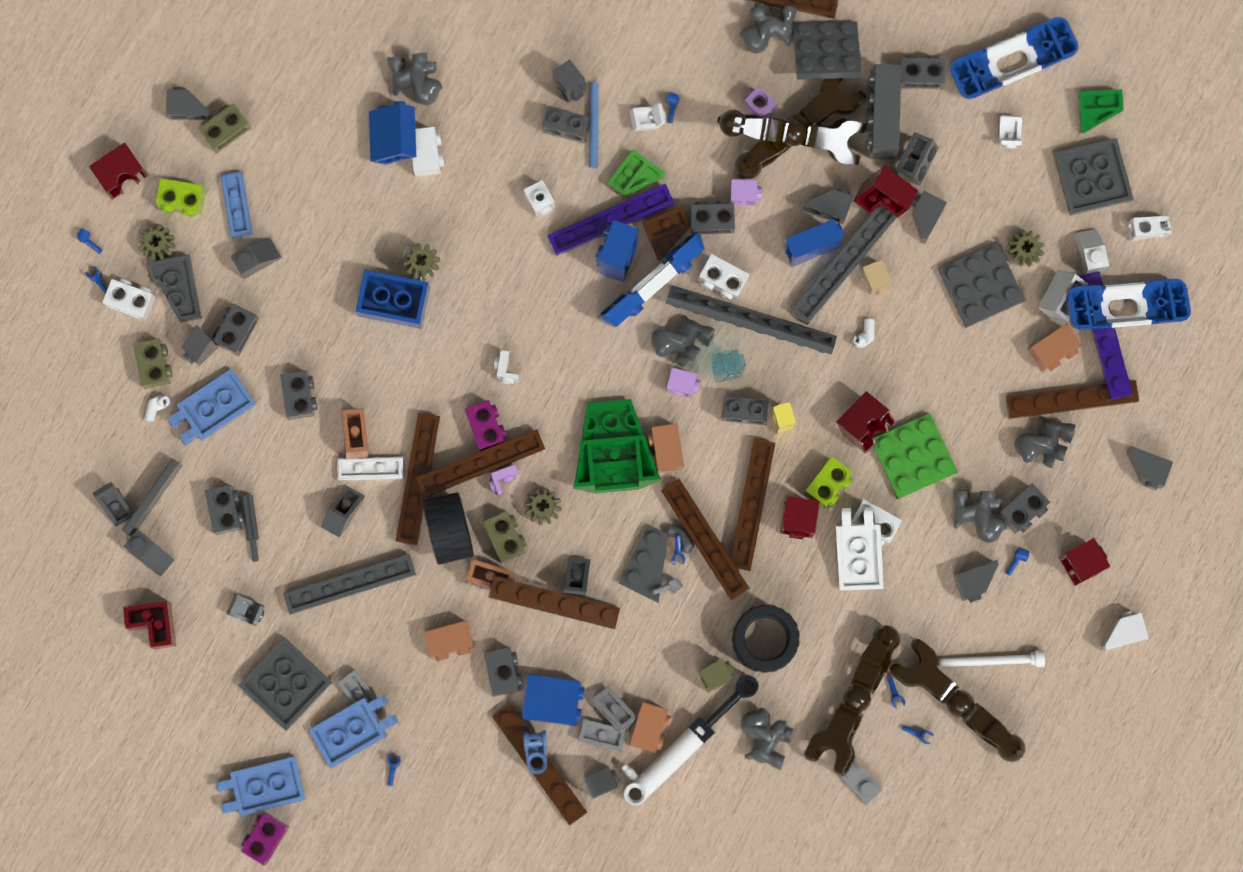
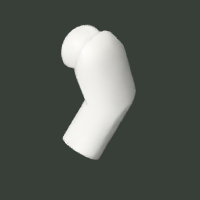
[853,319,875,348]
[143,394,170,422]

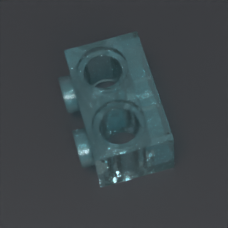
[711,349,746,383]

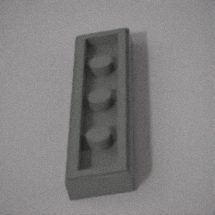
[122,459,183,537]

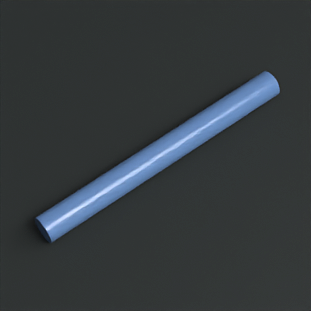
[589,83,599,168]

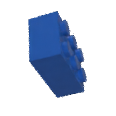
[596,220,639,282]
[355,270,430,329]

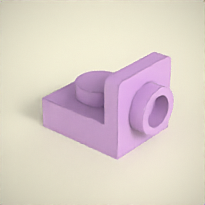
[489,465,519,496]

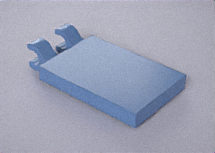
[167,369,256,445]
[309,695,399,769]
[216,756,306,816]

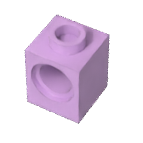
[743,86,777,117]
[730,179,761,206]
[666,368,700,398]

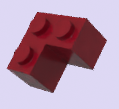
[853,165,919,217]
[123,601,176,650]

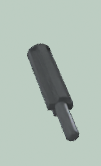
[240,495,259,562]

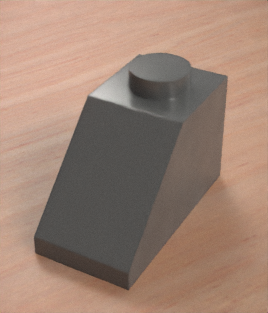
[166,86,212,120]
[803,189,854,225]
[911,190,947,244]
[231,239,282,279]
[181,325,218,366]
[1127,446,1173,490]
[321,485,365,538]
[123,529,175,577]
[954,560,999,603]
[584,767,620,799]

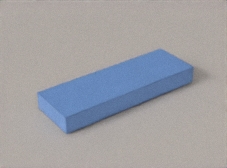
[221,171,253,239]

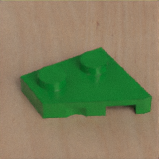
[1078,89,1124,134]

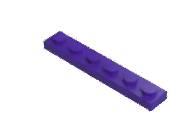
[547,184,674,256]
[1079,271,1133,400]

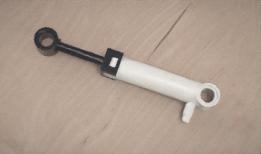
[621,675,759,806]

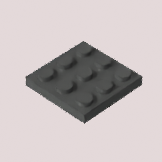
[793,21,862,80]
[1053,138,1134,216]
[938,243,1025,328]
[238,637,333,731]

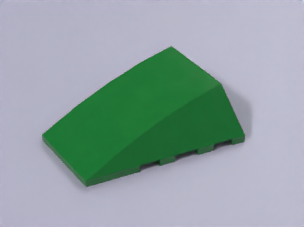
[573,399,661,494]

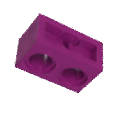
[465,400,507,452]
[241,813,289,866]

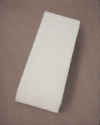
[337,457,404,481]

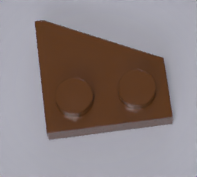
[642,206,690,261]

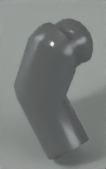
[668,525,695,553]

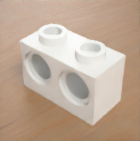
[698,254,750,301]
[102,278,156,322]
[851,499,902,546]

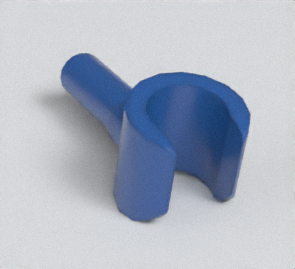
[665,92,679,124]
[77,228,103,254]
[86,266,108,294]
[672,535,685,565]
[1006,548,1030,576]
[887,677,906,708]
[902,725,934,744]
[387,754,401,786]

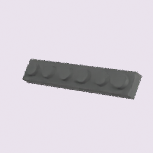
[283,554,416,615]

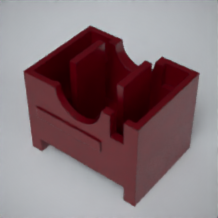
[89,142,148,200]
[836,391,896,454]
[780,496,820,540]
[1059,538,1111,586]

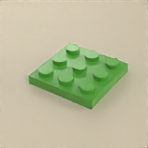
[873,413,958,499]

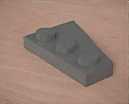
[147,254,202,323]

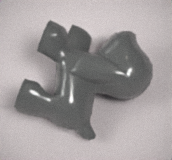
[740,3,797,53]
[387,53,443,105]
[651,315,715,367]
[1014,416,1076,468]
[953,490,1007,543]
[741,707,793,770]

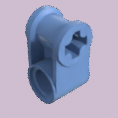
[524,730,547,774]

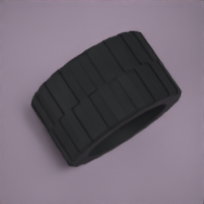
[423,492,474,565]
[732,604,800,673]

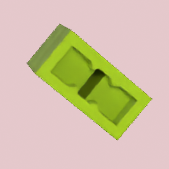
[156,178,206,217]
[804,457,853,509]

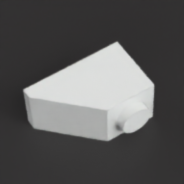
[1075,229,1109,274]
[1102,611,1149,651]

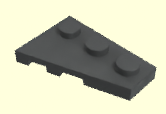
[619,525,668,603]

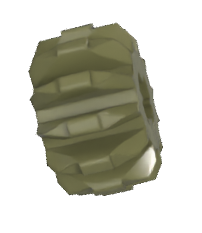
[138,224,175,261]
[1007,230,1044,267]
[403,243,440,281]
[524,488,562,525]

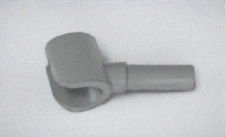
[652,578,683,595]

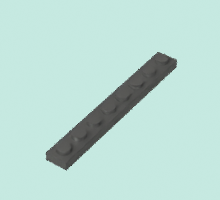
[791,206,897,325]
[666,285,837,355]

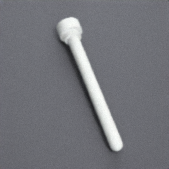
[938,649,1045,667]

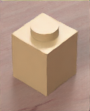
[861,259,892,296]

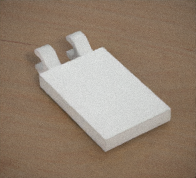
[836,507,884,591]

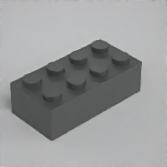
[866,64,902,160]

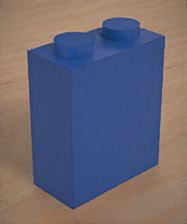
[369,101,416,165]
[783,219,844,267]
[522,675,585,726]

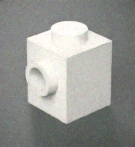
[523,180,555,217]

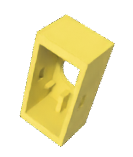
[771,402,796,434]

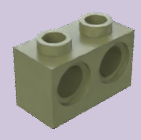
[198,103,251,154]
[133,338,173,389]
[483,511,527,564]
[698,658,734,693]

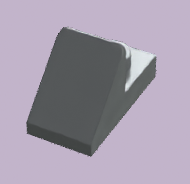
[93,481,133,527]
[564,557,590,595]

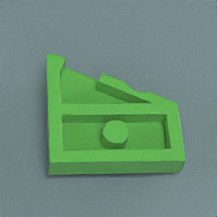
[607,149,666,197]

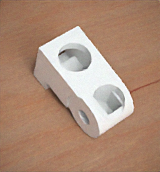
[1127,216,1172,242]

